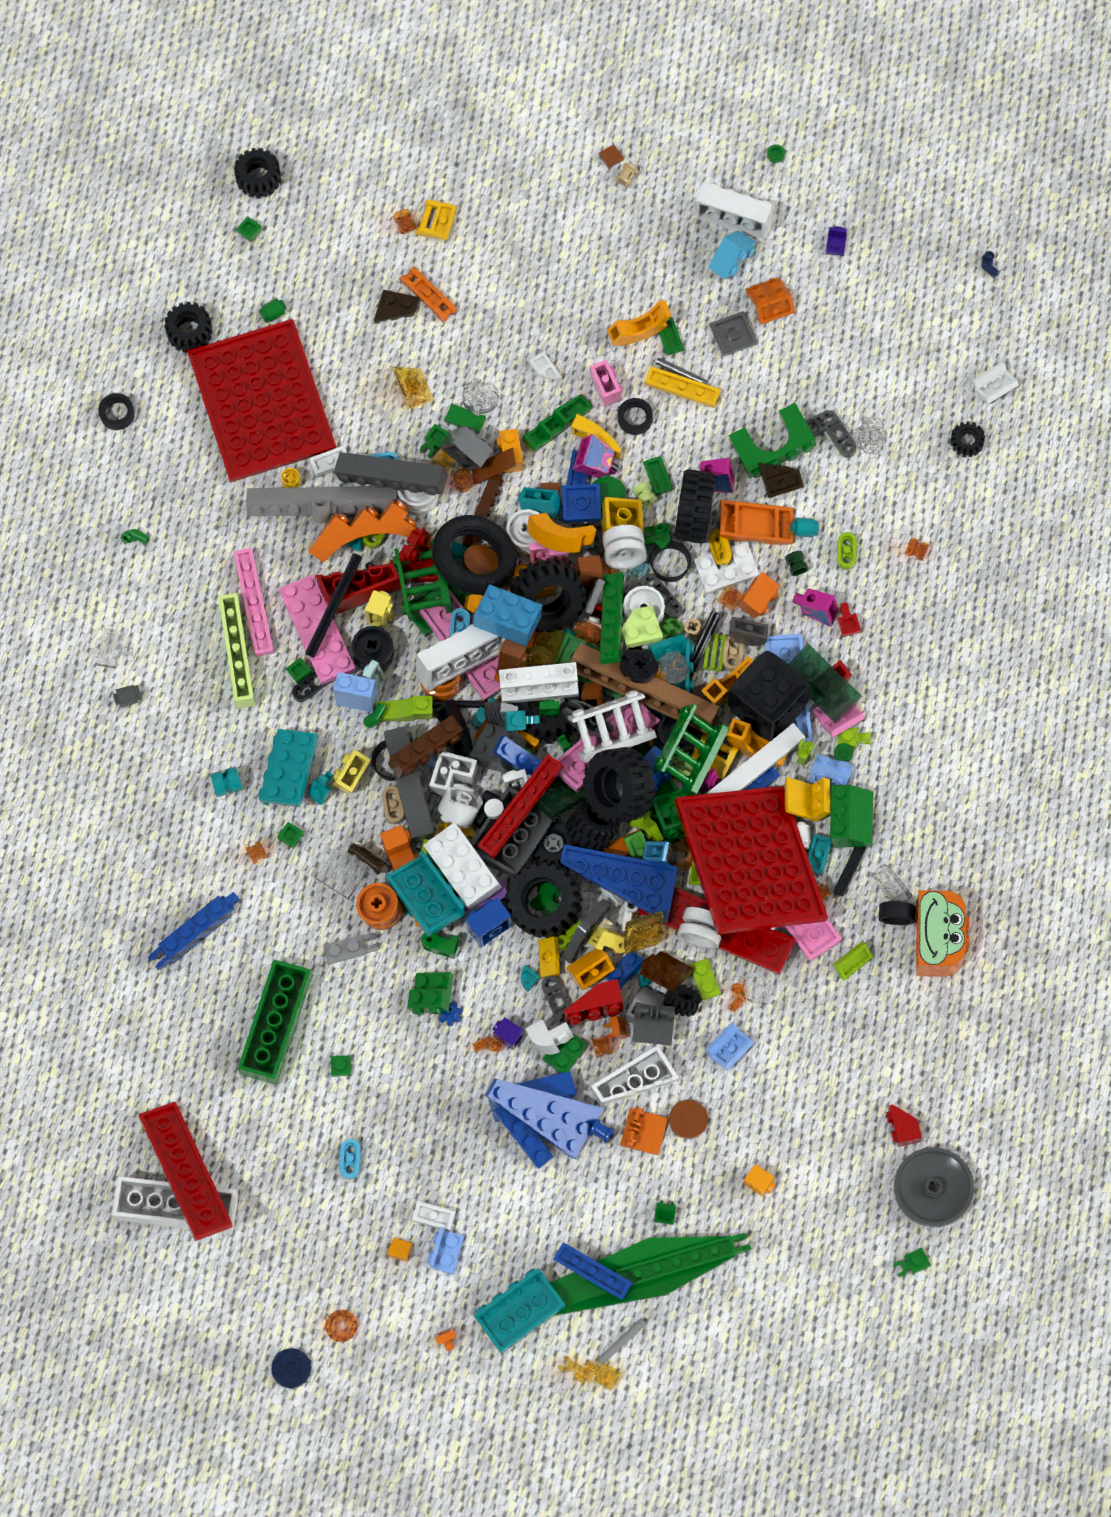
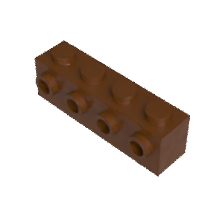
[388,715,463,779]

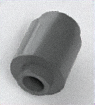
[113,685,142,708]

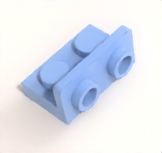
[427,1227,464,1275]

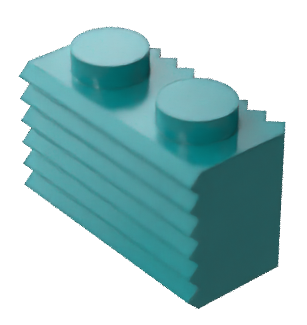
[518,486,562,518]

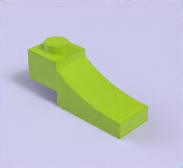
[376,696,433,722]

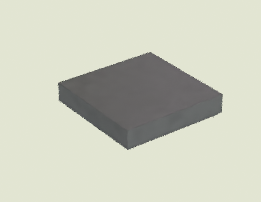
[709,311,757,357]
[574,579,605,623]

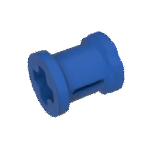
[589,1119,615,1144]

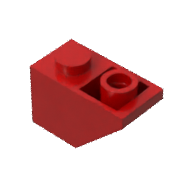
[885,1104,922,1147]

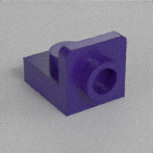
[826,226,847,256]

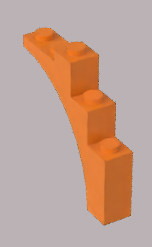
[308,499,433,563]

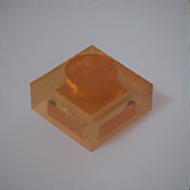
[717,585,742,612]

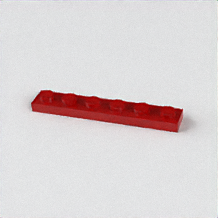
[477,754,564,858]

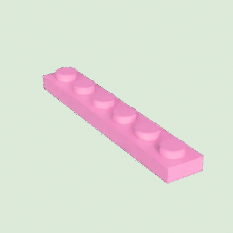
[233,548,274,657]

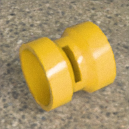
[281,468,301,488]

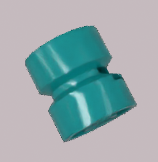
[210,766,243,797]

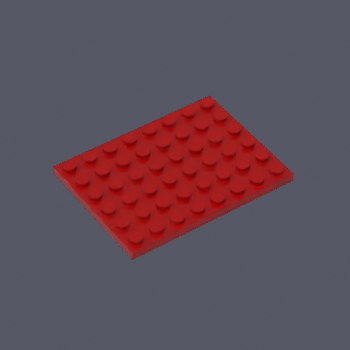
[187,319,337,483]
[674,786,828,935]

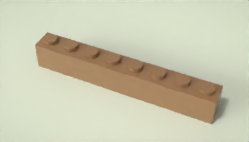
[570,643,719,734]

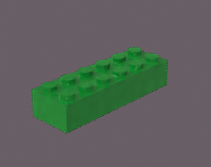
[237,959,313,1085]

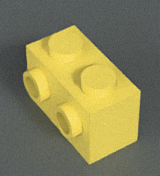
[365,590,395,629]
[332,750,371,794]

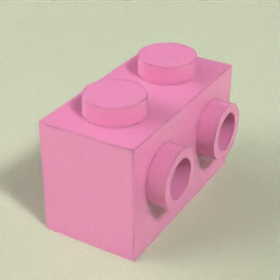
[590,360,623,407]

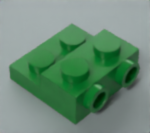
[652,788,691,839]
[407,972,454,1015]

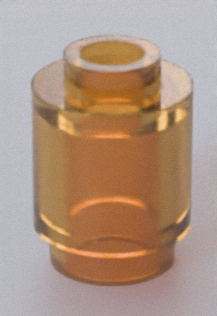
[573,620,601,645]

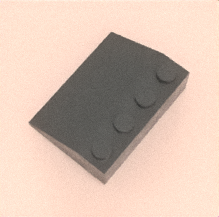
[471,786,557,876]

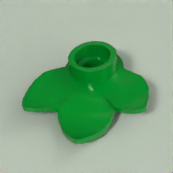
[643,523,672,549]
[530,882,561,917]

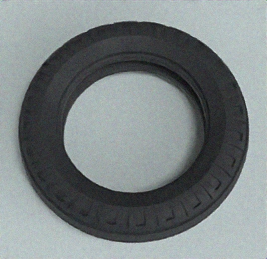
[432,515,517,595]

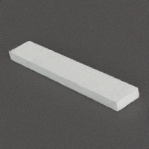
[706,723,806,794]

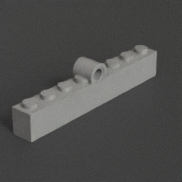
[246,486,398,523]

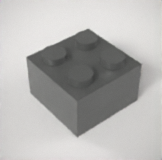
[440,426,493,471]
[470,723,526,773]

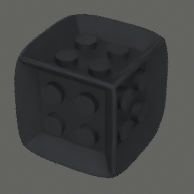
[727,650,811,742]

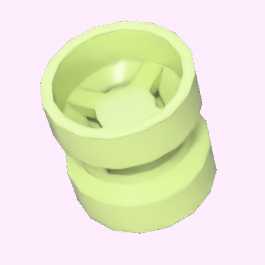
[633,482,657,508]

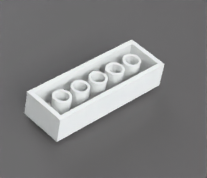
[415,624,505,691]
[112,1176,239,1234]

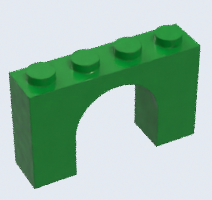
[728,403,816,479]

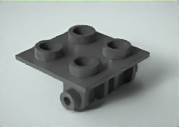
[632,1003,675,1046]

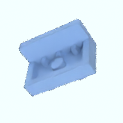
[808,754,854,788]
[706,1022,754,1071]

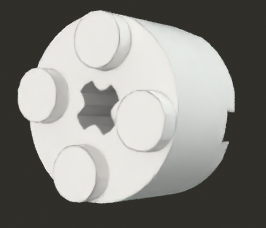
[438,784,483,829]

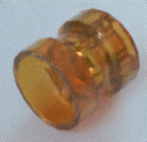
[393,209,416,234]
[453,468,473,493]
[905,537,929,561]

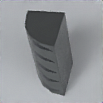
[484,702,519,727]

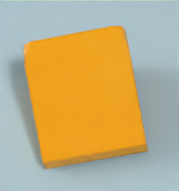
[387,1238,413,1262]

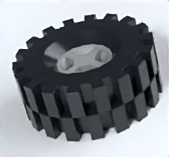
[531,819,578,868]

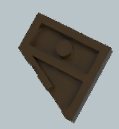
[374,289,419,324]
[758,462,804,498]

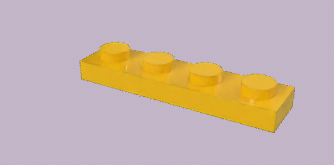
[645,366,721,408]

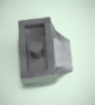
[729,616,769,646]

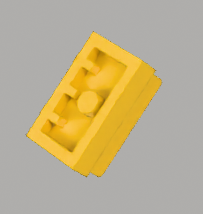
[785,777,831,822]

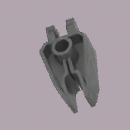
[562,700,615,741]

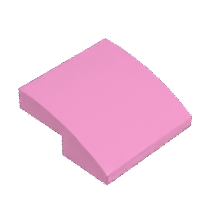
[529,543,569,564]
[811,690,865,738]

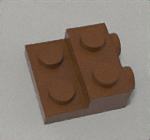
[640,951,694,992]

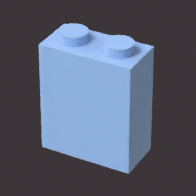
[333,672,378,713]

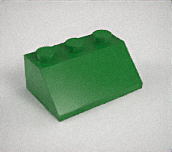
[830,785,874,848]

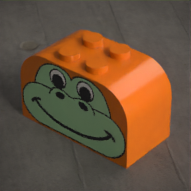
[916,890,970,977]

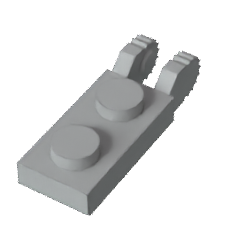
[323,933,380,965]

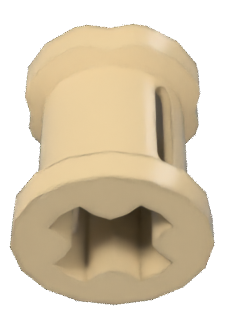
[615,163,638,187]
[684,618,703,641]

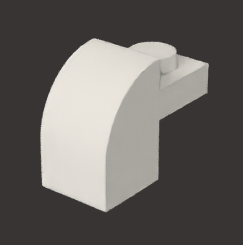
[525,1019,574,1055]

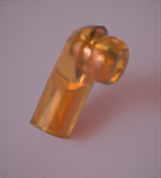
[728,983,746,1013]

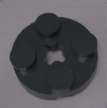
[619,650,659,684]

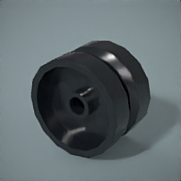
[351,626,394,671]
[653,715,699,755]

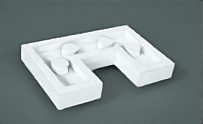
[694,542,759,595]

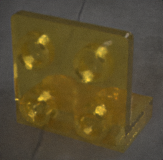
[525,631,565,667]

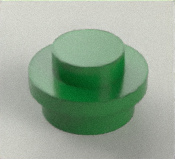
[834,743,853,762]

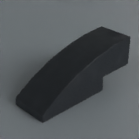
[433,698,473,757]

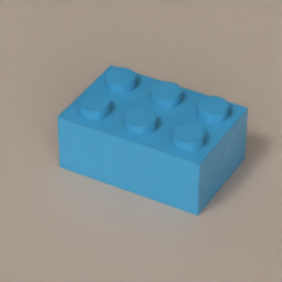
[473,584,543,647]

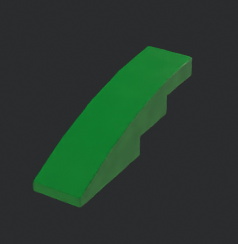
[522,394,593,452]

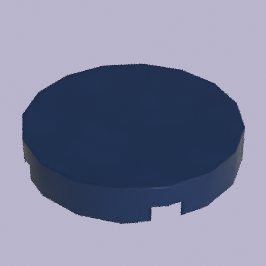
[271,1349,312,1389]

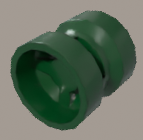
[785,551,809,576]

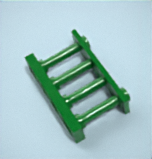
[392,540,453,622]
[653,704,729,795]

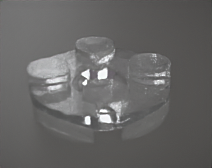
[462,380,499,416]

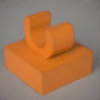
[605,1016,629,1039]
[434,1327,457,1351]

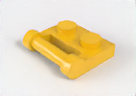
[416,199,457,241]
[692,733,739,780]

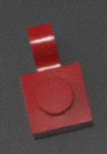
[837,602,861,637]

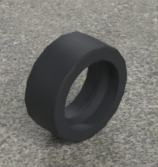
[98,393,135,431]
[618,398,653,435]
[878,901,916,925]

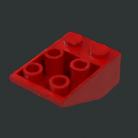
[564,979,623,1025]

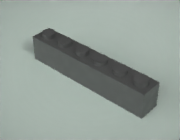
[334,452,448,496]
[384,726,437,844]

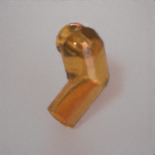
[472,1036,502,1052]

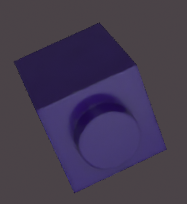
[493,1017,524,1050]

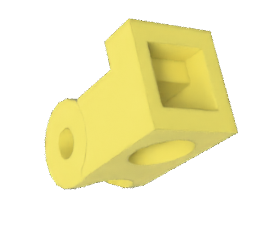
[588,925,629,953]

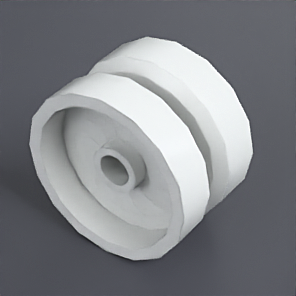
[397,489,439,516]
[506,509,540,557]
[602,525,647,569]
[623,586,665,624]
[677,907,721,949]

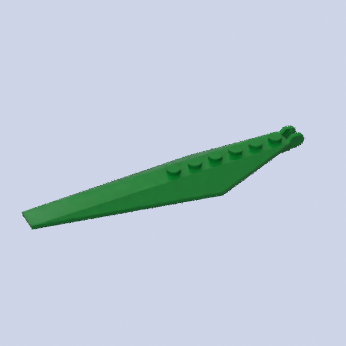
[550,1233,752,1316]

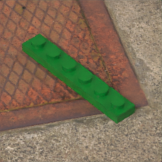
[600,572,624,665]

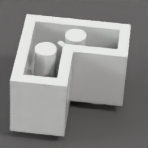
[429,752,478,796]

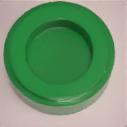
[767,144,785,163]

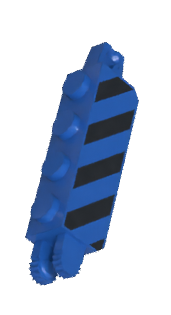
[148,892,240,970]

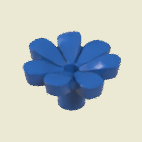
[439,1001,463,1026]

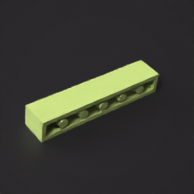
[218,593,256,709]

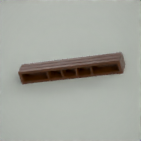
[463,474,504,548]

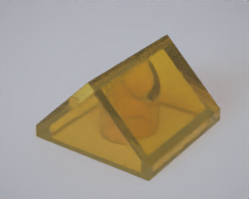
[393,366,434,410]

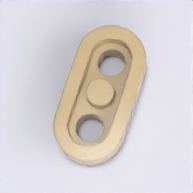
[723,636,744,672]
[382,786,404,824]

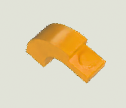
[607,300,672,346]
[526,513,596,553]
[701,656,753,706]
[726,718,788,768]

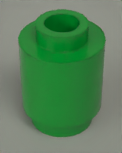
[258,298,287,323]

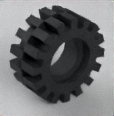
[950,421,985,457]
[663,984,701,1017]

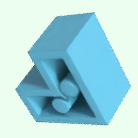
[708,230,756,279]

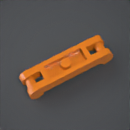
[399,267,457,323]

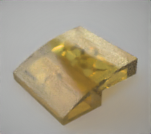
[624,911,665,954]

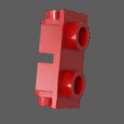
[398,527,429,567]

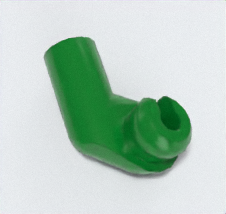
[121,529,150,545]
[363,703,387,728]

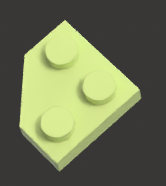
[622,606,663,649]

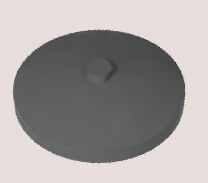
[894,1147,974,1227]

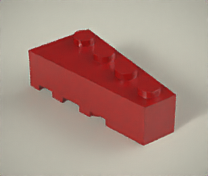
[316,563,402,615]

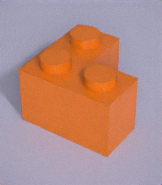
[380,825,418,871]

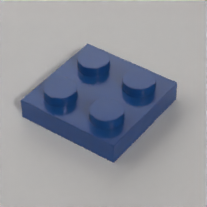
[562,484,601,523]

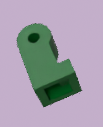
[421,933,460,959]

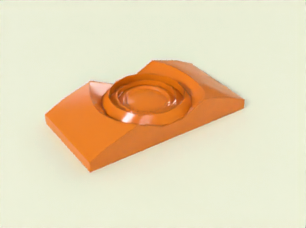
[719,500,793,545]

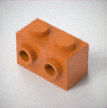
[736,572,780,619]

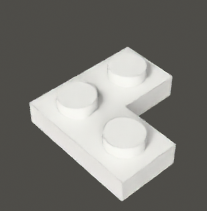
[309,446,351,487]

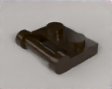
[347,843,391,875]

